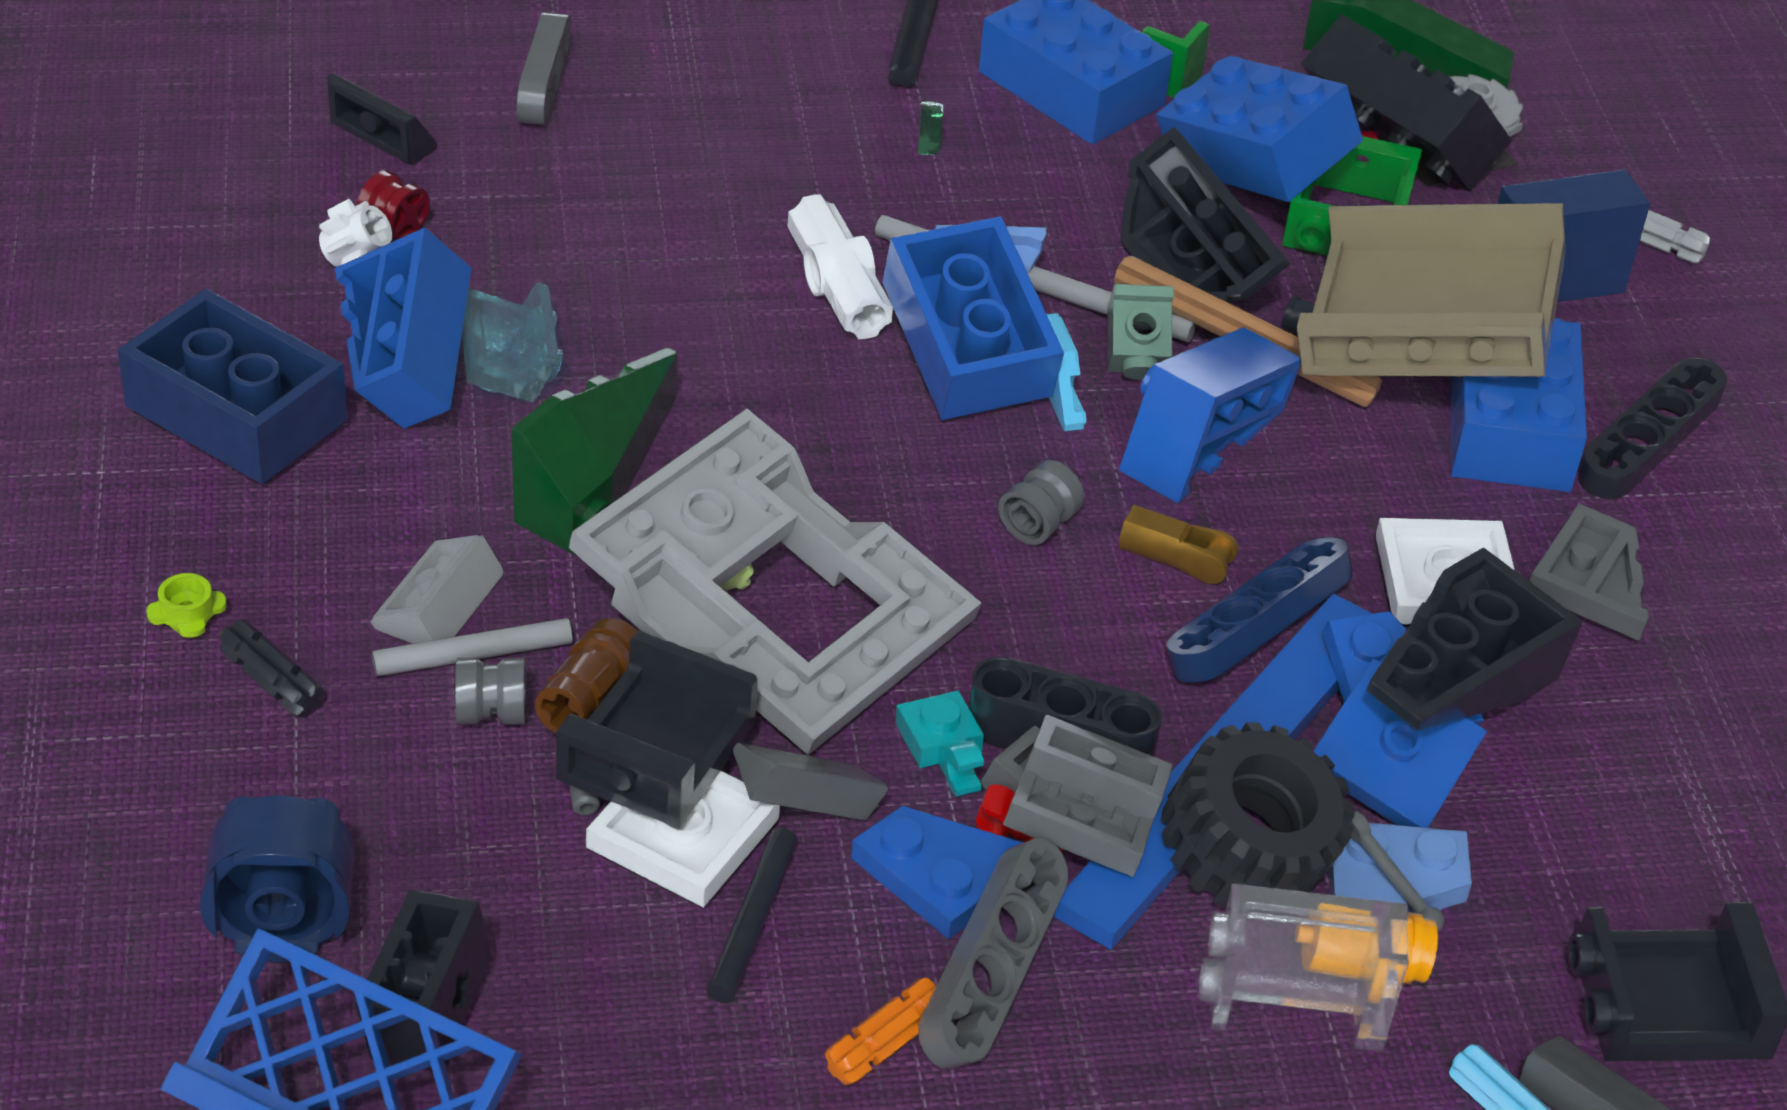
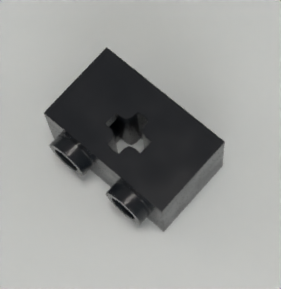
[355,889,492,1071]

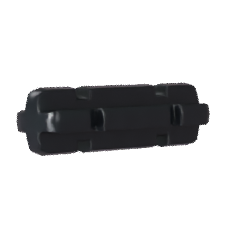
[220,620,323,717]

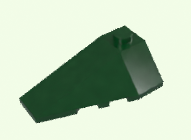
[1303,0,1514,89]
[512,347,677,554]

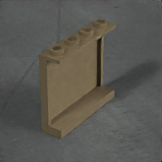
[1297,203,1566,377]

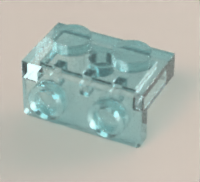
[462,282,562,403]

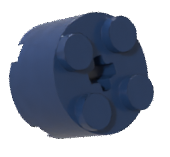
[200,795,355,962]

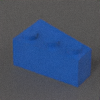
[334,228,472,429]
[1119,327,1301,504]

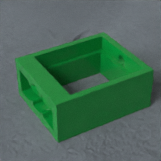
[1282,136,1422,256]

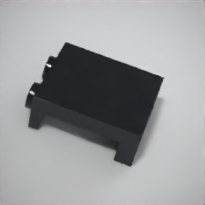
[556,631,758,829]
[1568,902,1787,1062]

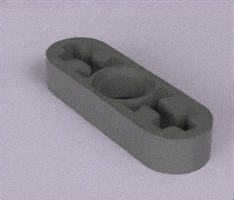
[517,12,571,126]

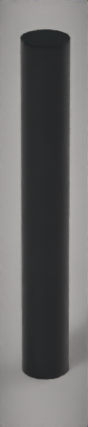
[707,828,798,1003]

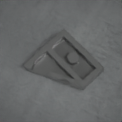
[1530,504,1649,641]

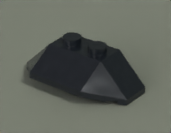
[1120,126,1290,303]

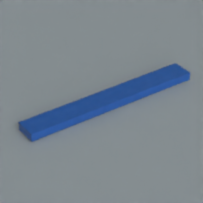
[1053,593,1373,950]

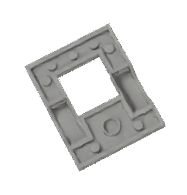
[568,409,982,755]

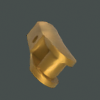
[1119,505,1239,584]

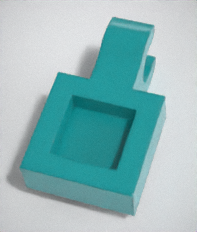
[895,690,984,797]

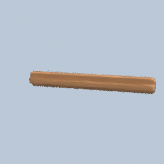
[1114,256,1382,407]

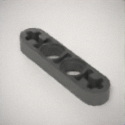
[919,838,1068,1070]

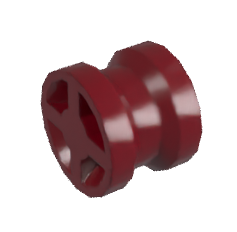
[357,170,430,240]

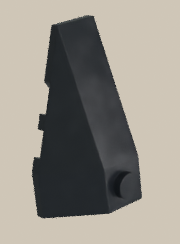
[1366,547,1583,731]

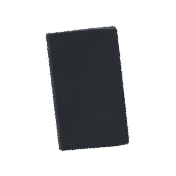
[327,73,437,165]

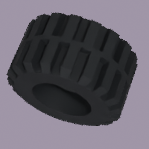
[1161,722,1355,915]

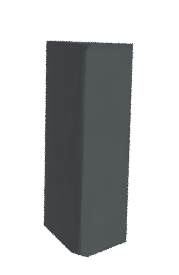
[733,742,888,821]
[1519,1036,1671,1110]

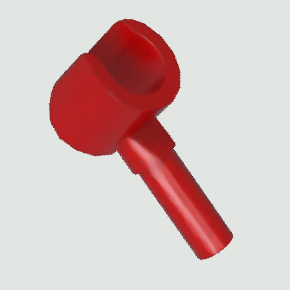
[976,784,1064,854]

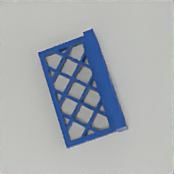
[160,928,522,1110]

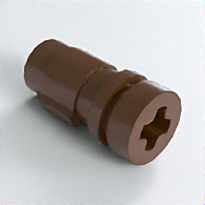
[535,618,637,733]

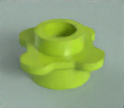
[146,573,227,638]

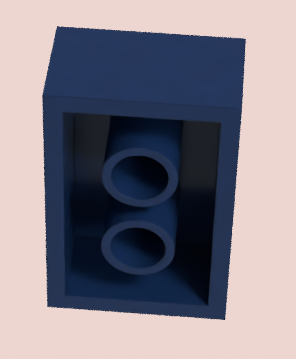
[117,288,348,484]

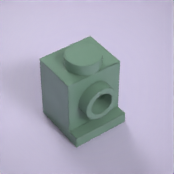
[1107,284,1174,380]

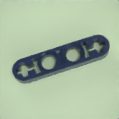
[1167,537,1353,683]

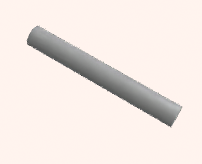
[372,618,573,677]

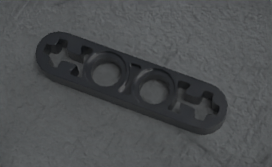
[1578,358,1727,499]

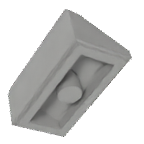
[371,535,503,644]

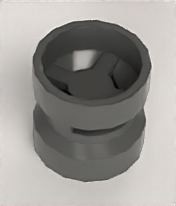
[998,460,1085,545]
[455,658,526,724]

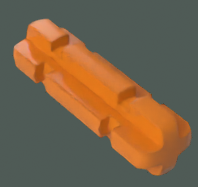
[825,978,936,1085]

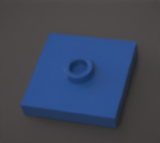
[1313,658,1487,828]

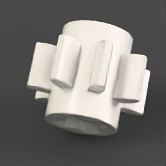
[319,199,392,267]

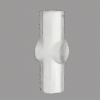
[788,194,893,340]

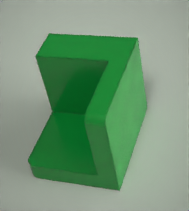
[1141,21,1210,98]

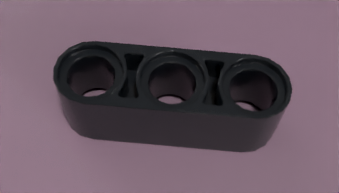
[969,657,1162,757]

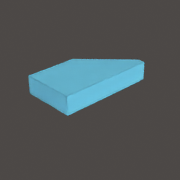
[1047,313,1087,431]

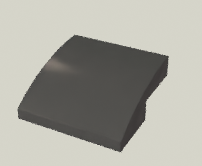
[1003,714,1173,877]

